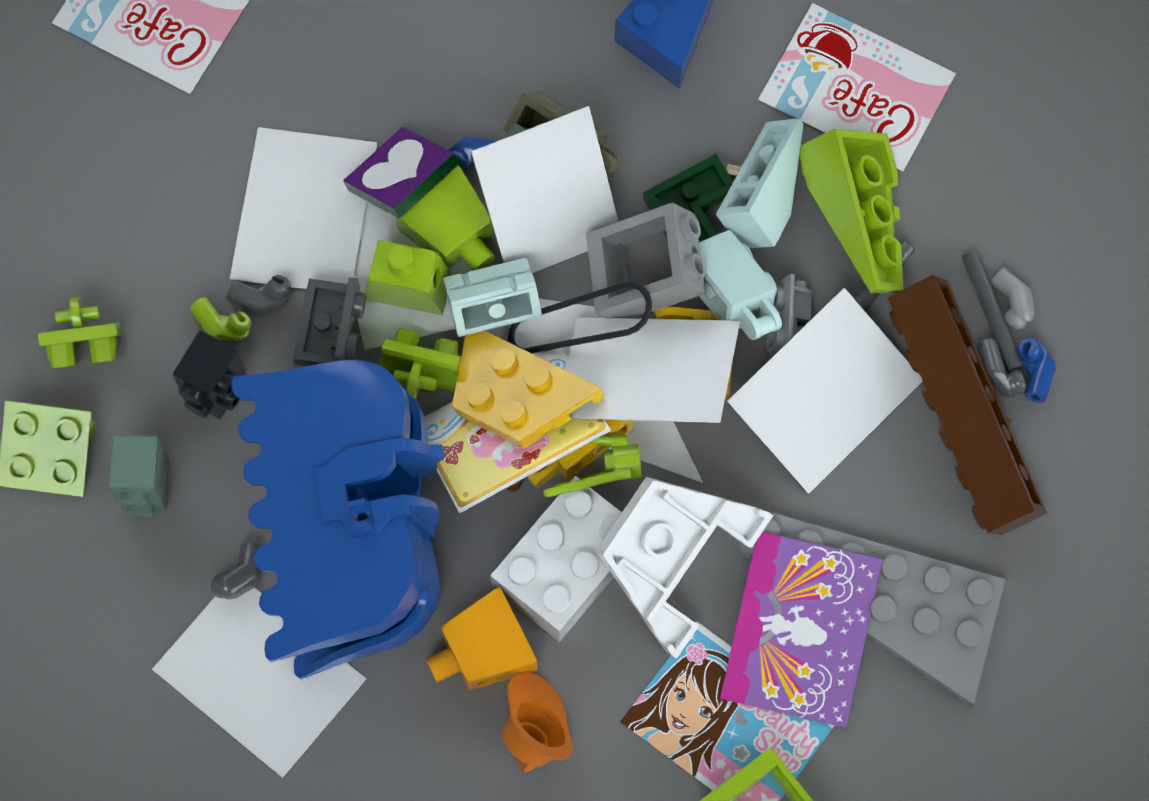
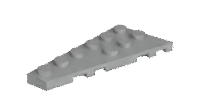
[739,511,1006,708]

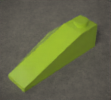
[799,128,903,294]

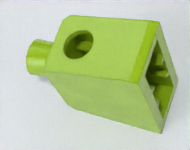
[395,165,496,270]
[365,240,452,315]

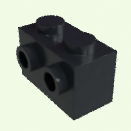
[173,330,246,420]

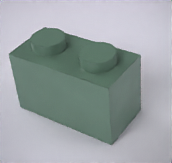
[109,436,169,517]

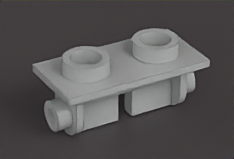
[765,274,812,361]

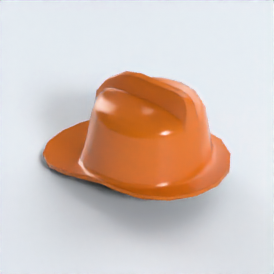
[501,672,574,773]

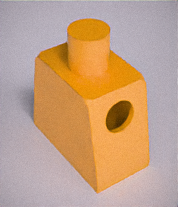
[425,587,538,690]

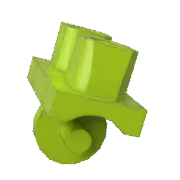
[38,296,122,368]
[381,328,460,399]

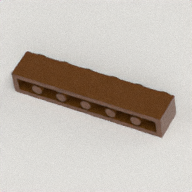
[888,275,1048,535]

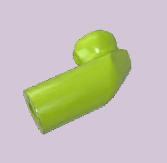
[189,297,251,342]

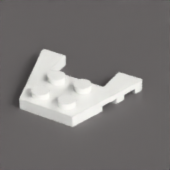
[596,477,773,659]

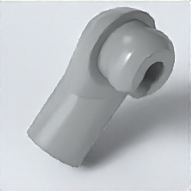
[990,267,1035,329]

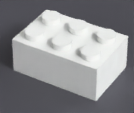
[490,476,622,642]

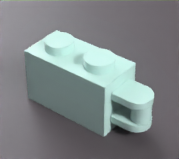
[699,230,782,340]

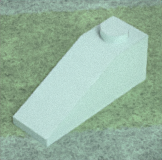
[716,118,804,248]

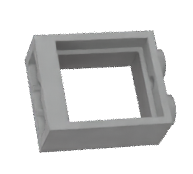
[586,202,706,319]

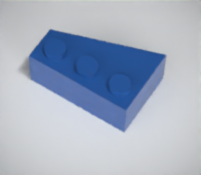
[615,0,714,89]

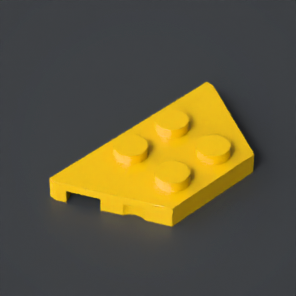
[452,331,605,449]

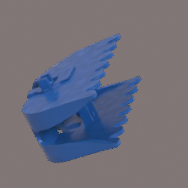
[231,360,444,680]

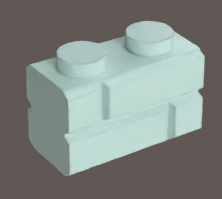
[443,258,542,337]

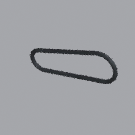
[508,281,652,353]

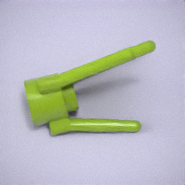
[543,429,642,497]

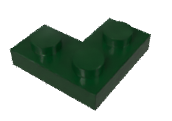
[642,154,733,242]

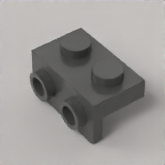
[293,277,366,366]

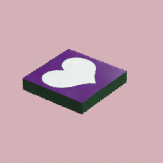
[343,127,459,219]

